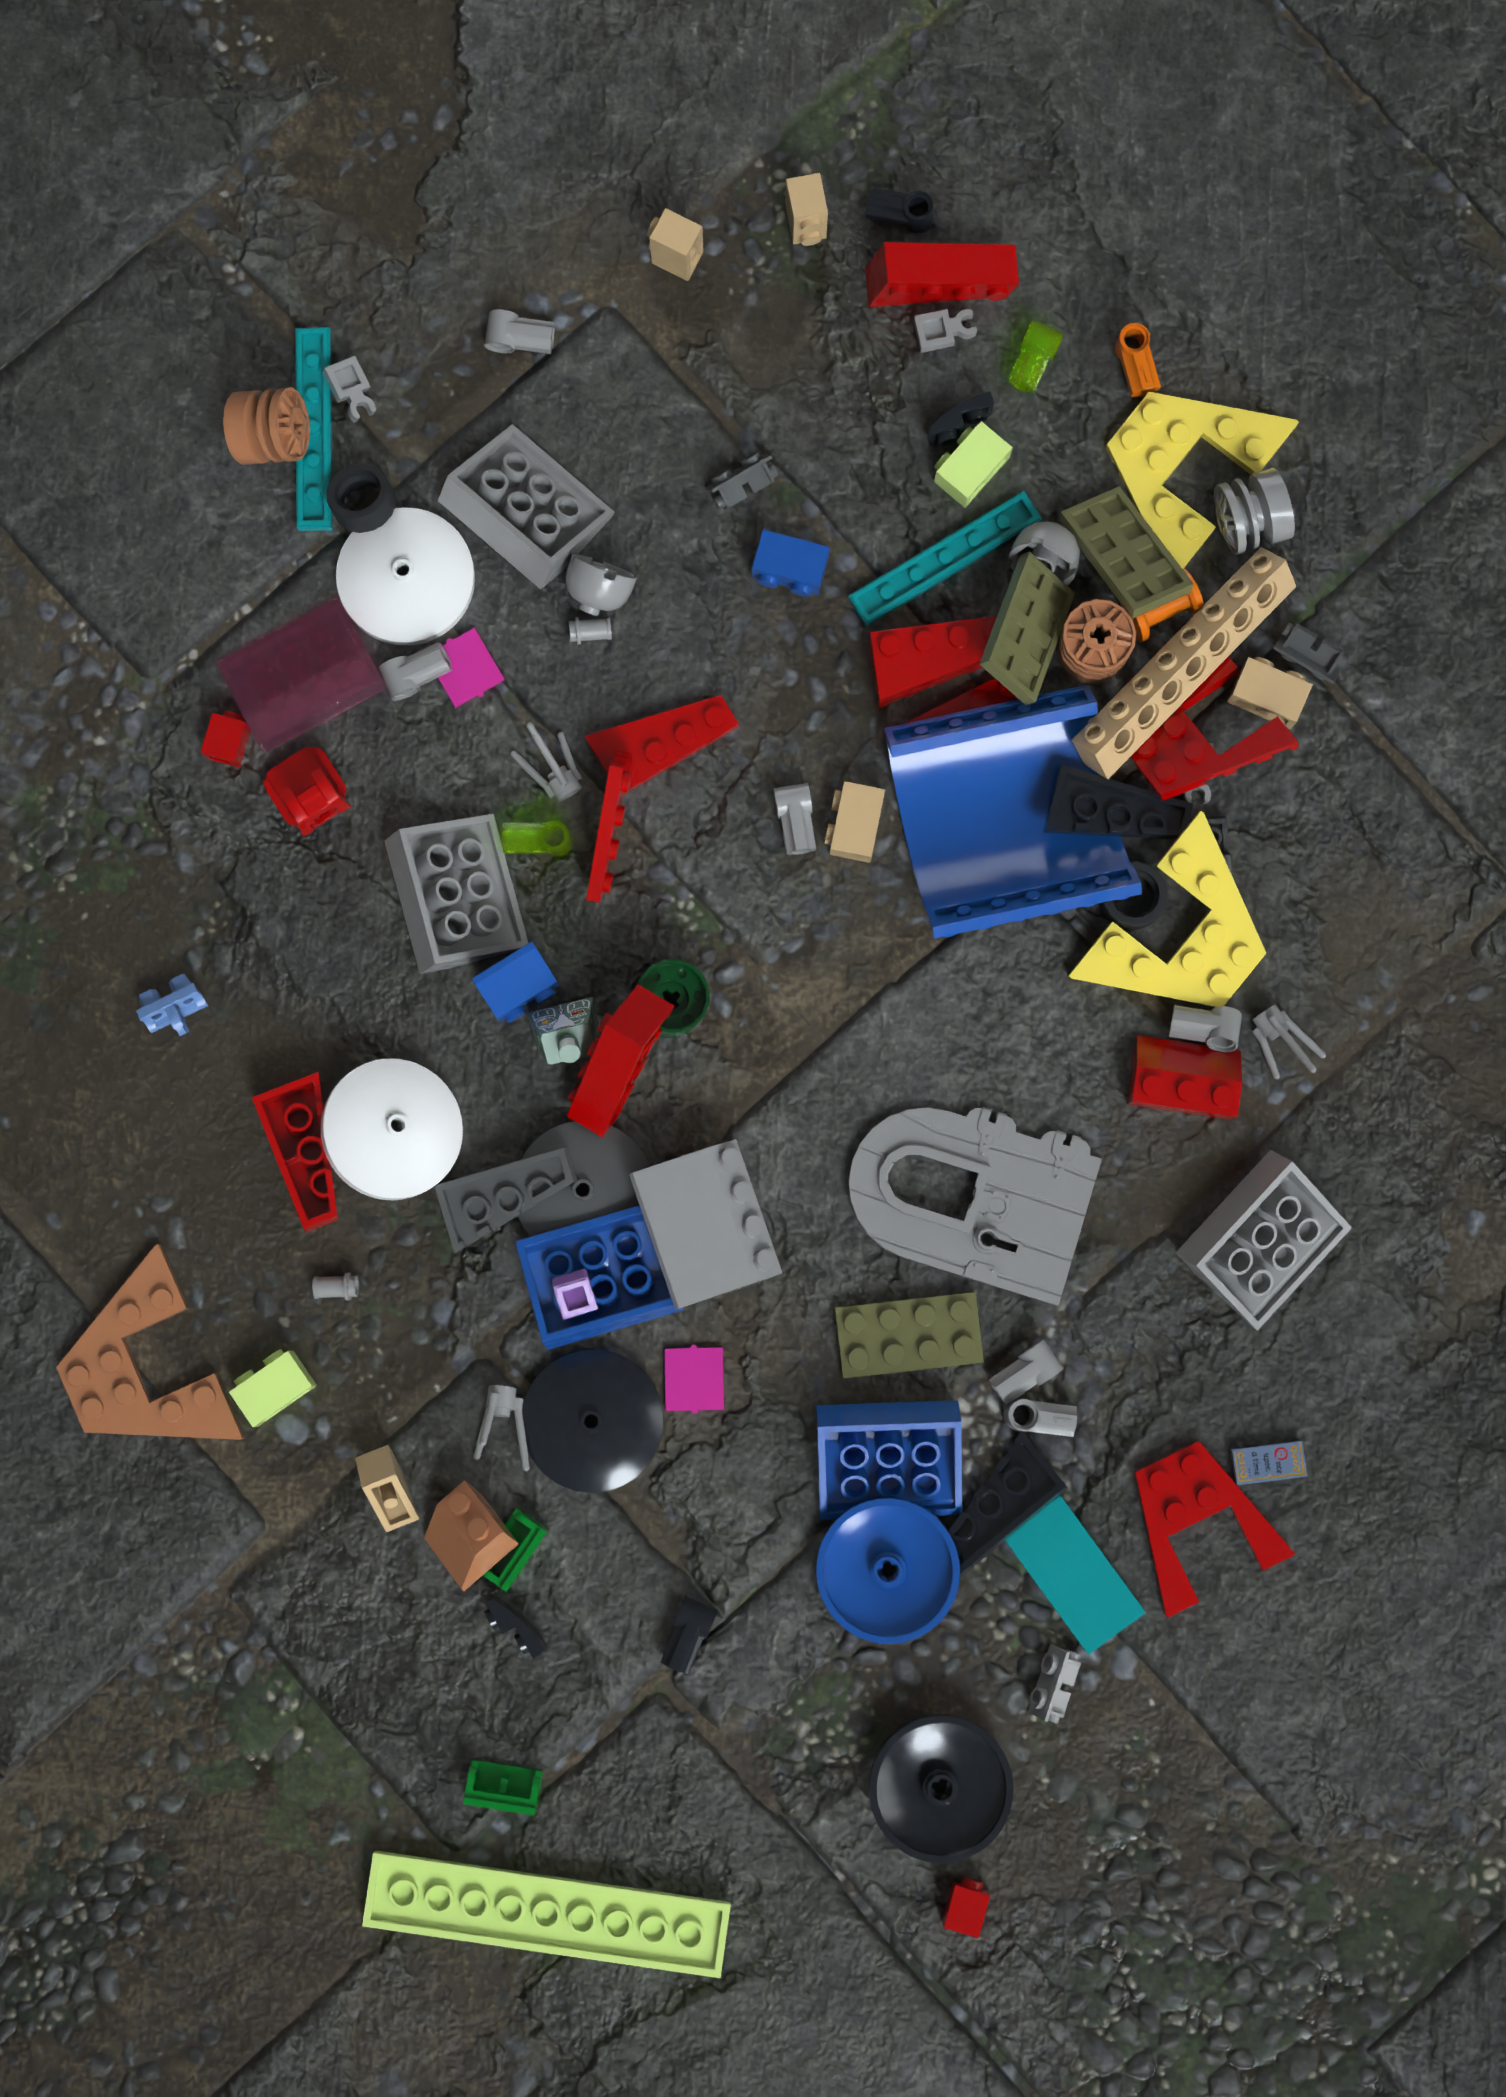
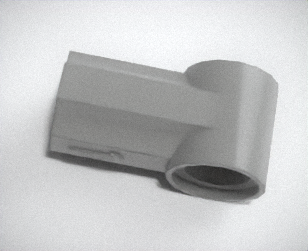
[484,309,555,354]
[379,642,453,701]
[773,783,816,855]
[1169,1005,1242,1052]
[988,1339,1064,1405]
[1003,1399,1077,1437]

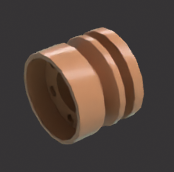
[223,387,310,465]
[1057,599,1136,685]

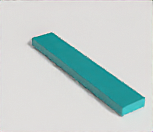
[295,327,333,531]
[848,491,1042,627]

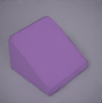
[552,1269,598,1320]

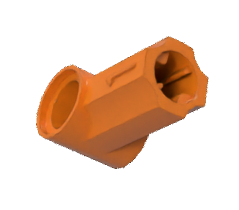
[1114,323,1161,397]

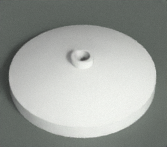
[336,507,475,645]
[321,1058,463,1200]

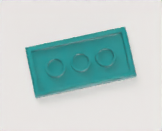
[1005,1496,1146,1655]

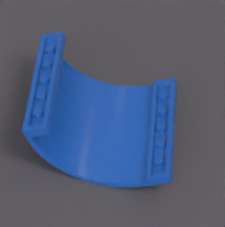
[884,685,1142,939]

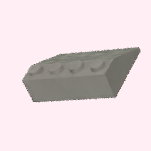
[438,424,615,589]
[384,814,528,974]
[629,1139,782,1310]
[1176,1150,1352,1331]

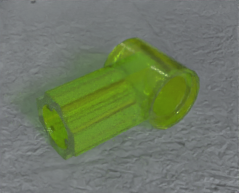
[1008,320,1064,394]
[502,820,574,856]

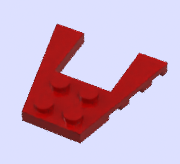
[1129,656,1299,801]
[1134,1441,1295,1618]

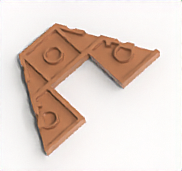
[56,1244,245,1440]

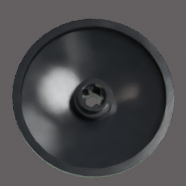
[522,1350,664,1493]
[868,1714,1014,1863]

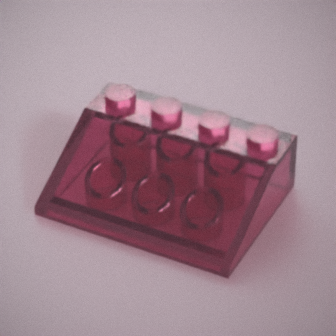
[217,598,387,753]

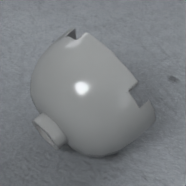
[1009,522,1080,585]
[566,554,637,616]

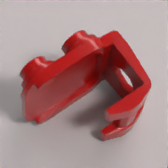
[264,747,351,837]

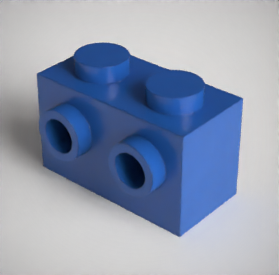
[752,530,830,597]

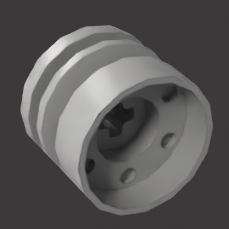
[1214,468,1295,555]

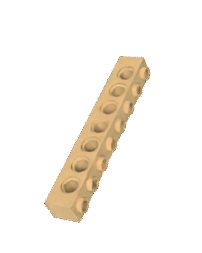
[1072,547,1296,779]

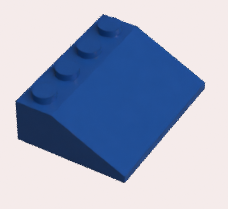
[515,1205,683,1350]
[816,1400,962,1520]

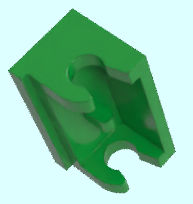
[483,1508,549,1592]
[463,1759,543,1815]

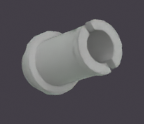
[569,617,612,645]
[312,1273,359,1301]

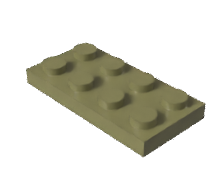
[1059,486,1193,619]
[979,552,1075,705]
[835,1292,984,1379]

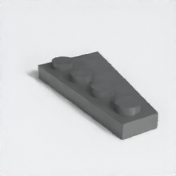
[434,1146,577,1253]

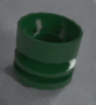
[636,960,710,1038]

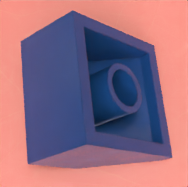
[472,942,559,1023]

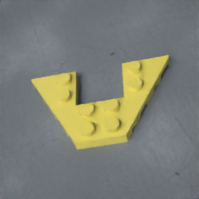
[1106,392,1299,569]
[1068,811,1266,1007]

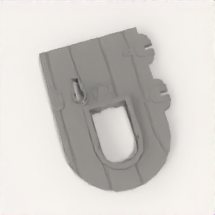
[848,1107,1102,1306]

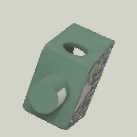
[528,997,600,1065]

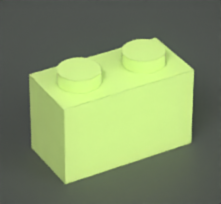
[934,421,1013,508]
[229,1349,317,1427]

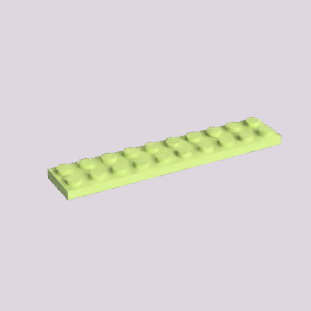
[362,1851,731,1978]

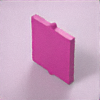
[438,628,505,708]
[665,1345,724,1414]

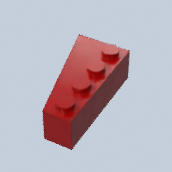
[865,242,1019,307]
[869,616,997,709]
[567,984,674,1138]
[252,1072,338,1233]

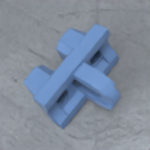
[136,974,208,1036]

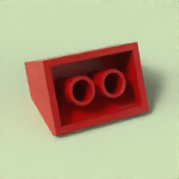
[1127,1035,1242,1120]

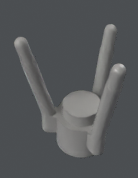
[510,722,583,802]
[1252,1004,1326,1079]
[473,1385,530,1471]

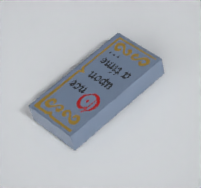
[1230,1440,1307,1485]

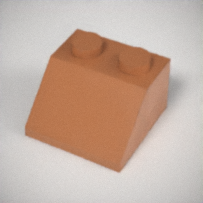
[424,1480,519,1591]

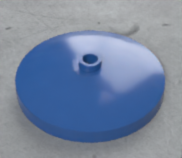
[816,1498,960,1644]

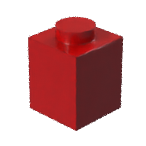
[200,711,252,768]
[942,1876,990,1938]

